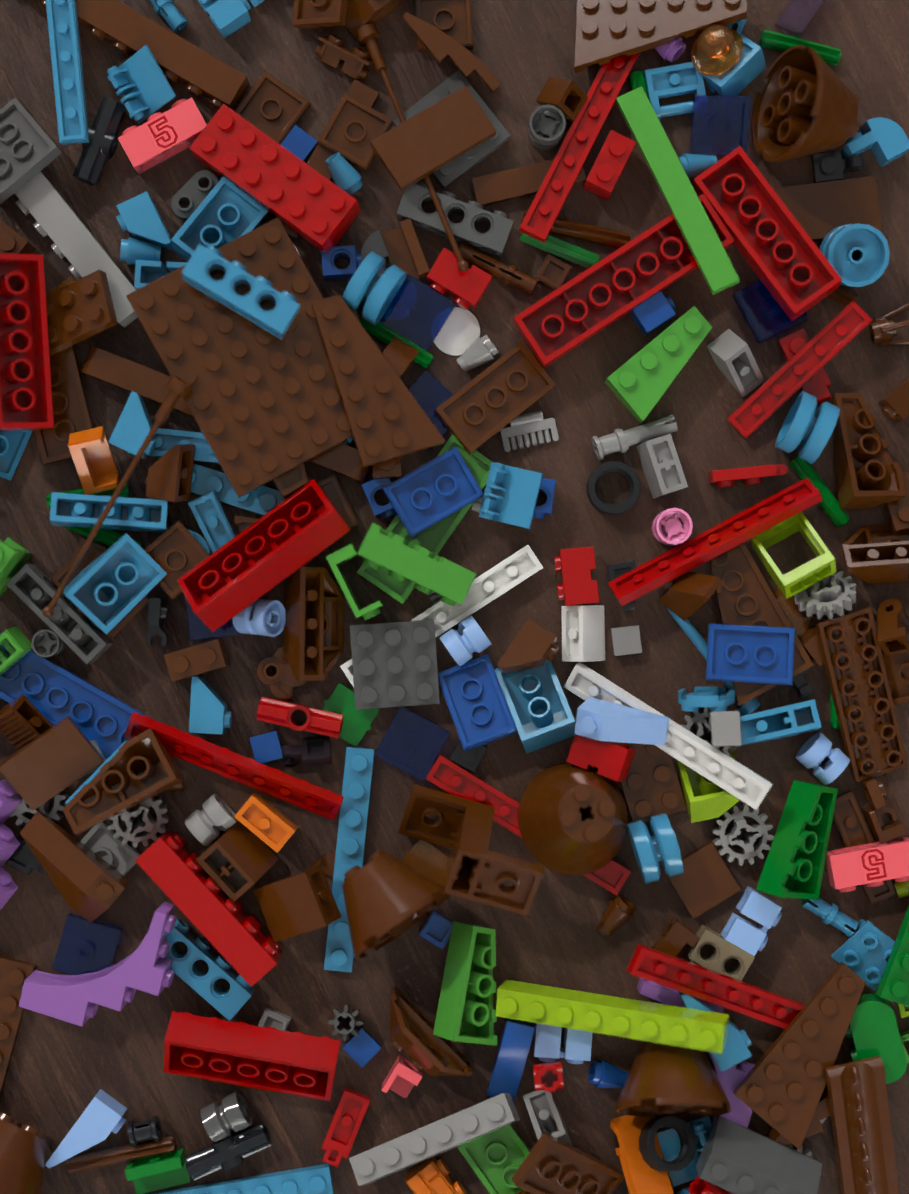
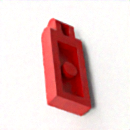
[777,328,831,405]
[708,464,787,488]
[321,1087,371,1168]

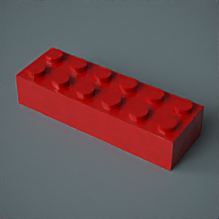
[189,104,361,254]
[693,146,842,321]
[0,253,54,431]
[177,479,351,632]
[135,829,283,987]
[163,1011,340,1101]

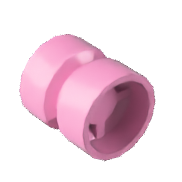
[651,508,693,546]

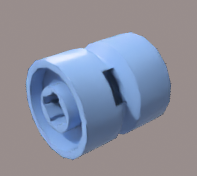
[232,599,286,637]
[439,615,492,667]
[795,732,850,785]

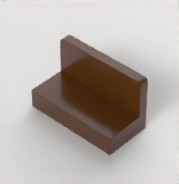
[381,218,430,286]

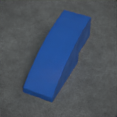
[486,1018,535,1101]

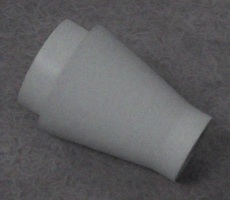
[456,334,499,373]

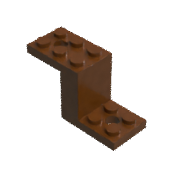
[398,784,544,916]

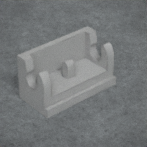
[636,433,688,499]

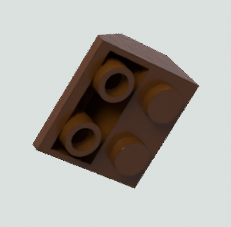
[196,821,279,902]

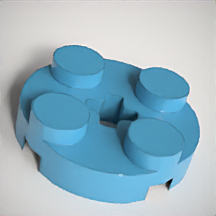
[678,686,735,712]

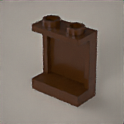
[254,864,341,942]

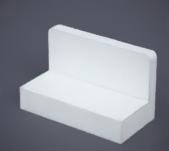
[561,605,605,662]

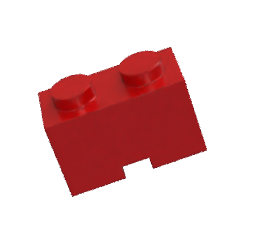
[583,130,636,201]
[427,248,492,310]
[554,546,599,606]
[566,734,636,782]

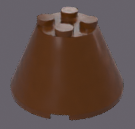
[751,45,859,163]
[518,762,629,875]
[342,849,451,960]
[616,1041,731,1118]
[0,1112,46,1194]

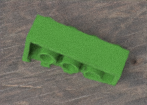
[357,523,476,607]
[433,921,497,1046]

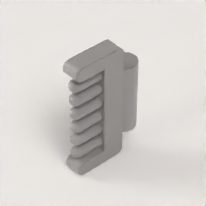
[500,411,559,452]

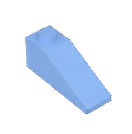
[574,697,670,745]
[45,1089,127,1168]

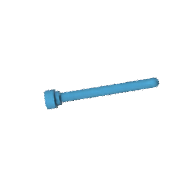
[668,609,761,716]

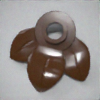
[256,646,308,700]

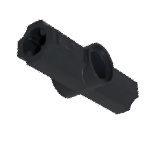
[73,97,127,186]
[185,1122,272,1181]

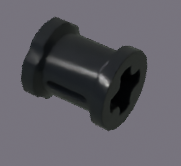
[127,1115,162,1147]

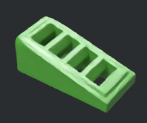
[0,626,32,676]

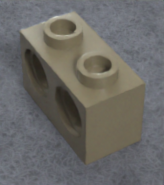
[686,924,755,981]

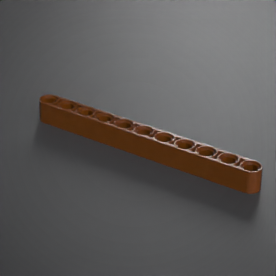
[81,346,372,483]

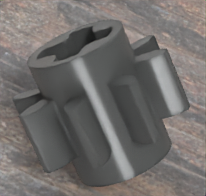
[328,1004,365,1041]

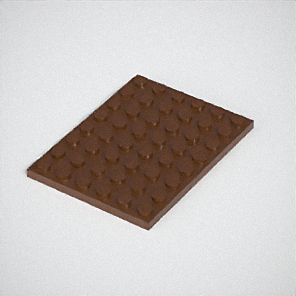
[126,218,353,498]

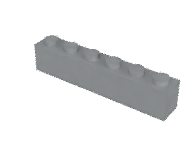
[15,171,137,328]
[349,1093,520,1186]

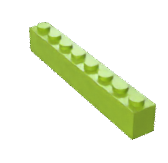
[496,979,729,1053]

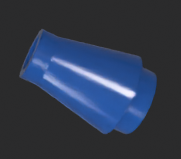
[588,1059,629,1088]

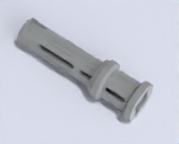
[591,415,678,461]

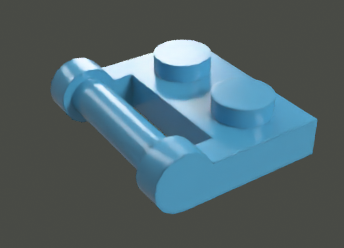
[644,61,708,121]

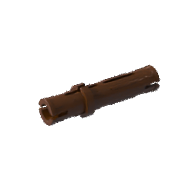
[459,243,539,295]

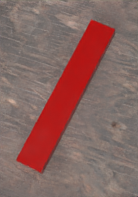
[727,300,873,439]

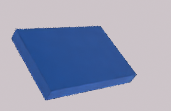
[382,447,484,538]
[706,623,795,685]
[438,654,518,752]

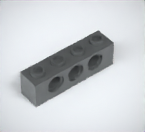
[396,181,514,258]
[7,564,114,664]

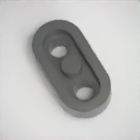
[171,170,219,220]

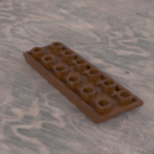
[816,607,908,783]
[825,1055,899,1194]

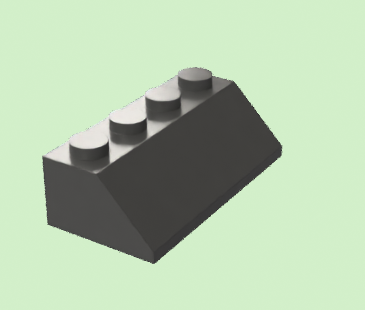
[695,1115,822,1194]

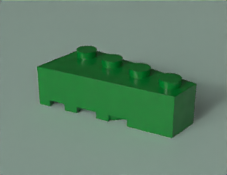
[756,780,838,900]

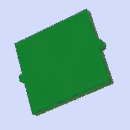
[322,682,380,747]

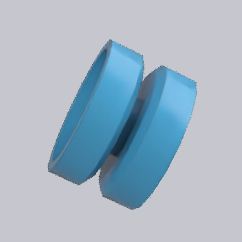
[819,224,890,287]
[342,251,407,326]
[775,391,840,464]
[627,813,684,884]

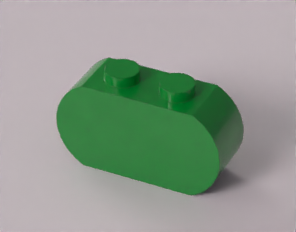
[846,993,907,1084]

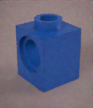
[321,245,362,282]
[630,291,676,337]
[533,478,556,519]
[362,479,396,519]

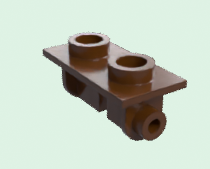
[315,34,374,81]

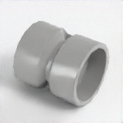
[184,794,238,847]

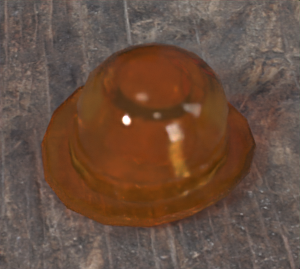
[691,25,744,76]

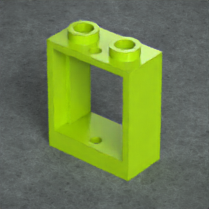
[751,512,836,599]

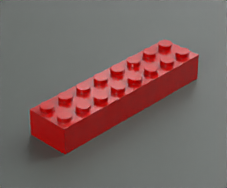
[512,193,735,369]

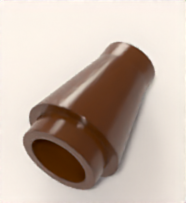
[597,894,636,937]

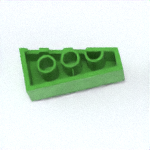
[604,306,712,425]

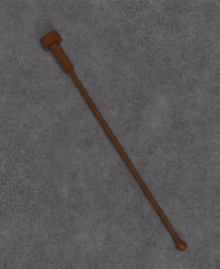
[355,23,469,272]
[42,375,193,617]

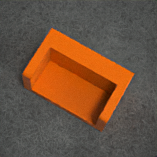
[68,426,119,495]
[234,791,298,853]

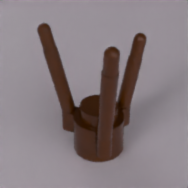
[869,302,909,348]

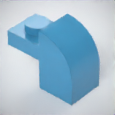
[841,117,909,167]

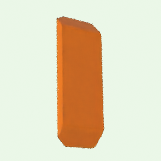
[610,1115,674,1194]

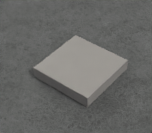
[80,821,141,876]

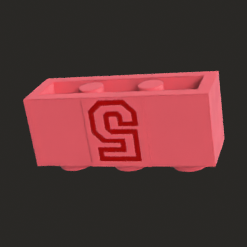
[118,97,207,175]
[825,836,909,892]

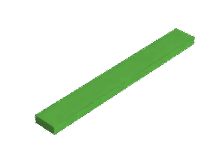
[616,86,740,295]

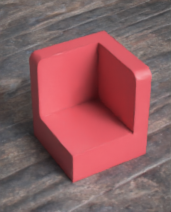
[381,1055,423,1098]

